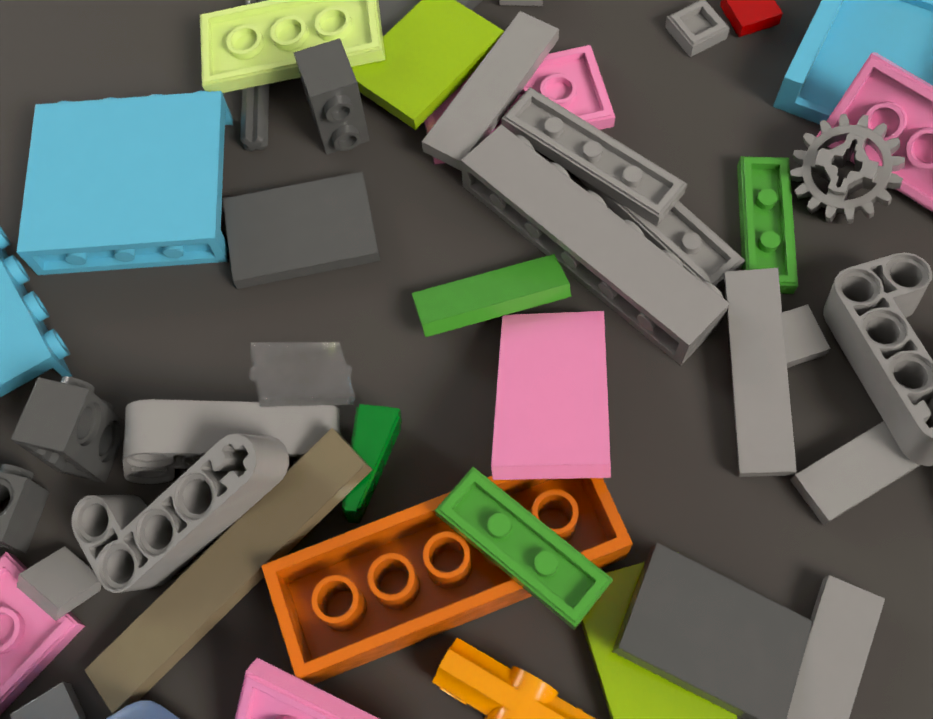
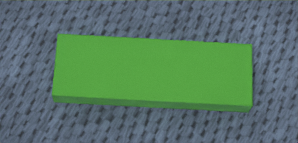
[737,156,798,294]
[412,254,571,337]
[435,467,613,630]

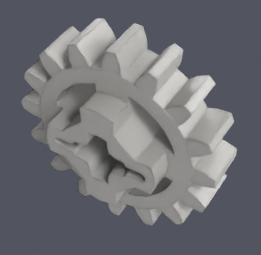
[790,114,905,224]

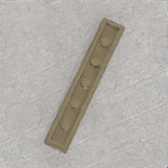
[84,428,373,714]

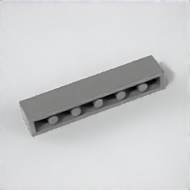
[461,124,730,366]

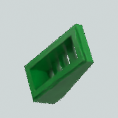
[342,404,402,524]

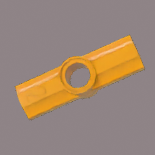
[432,637,596,719]

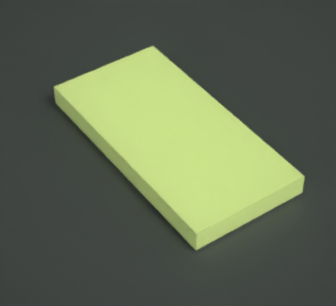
[200,0,386,93]

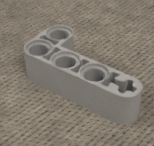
[823,252,933,466]
[123,399,341,484]
[72,433,289,593]

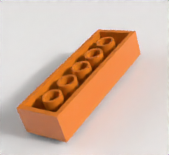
[261,476,633,685]

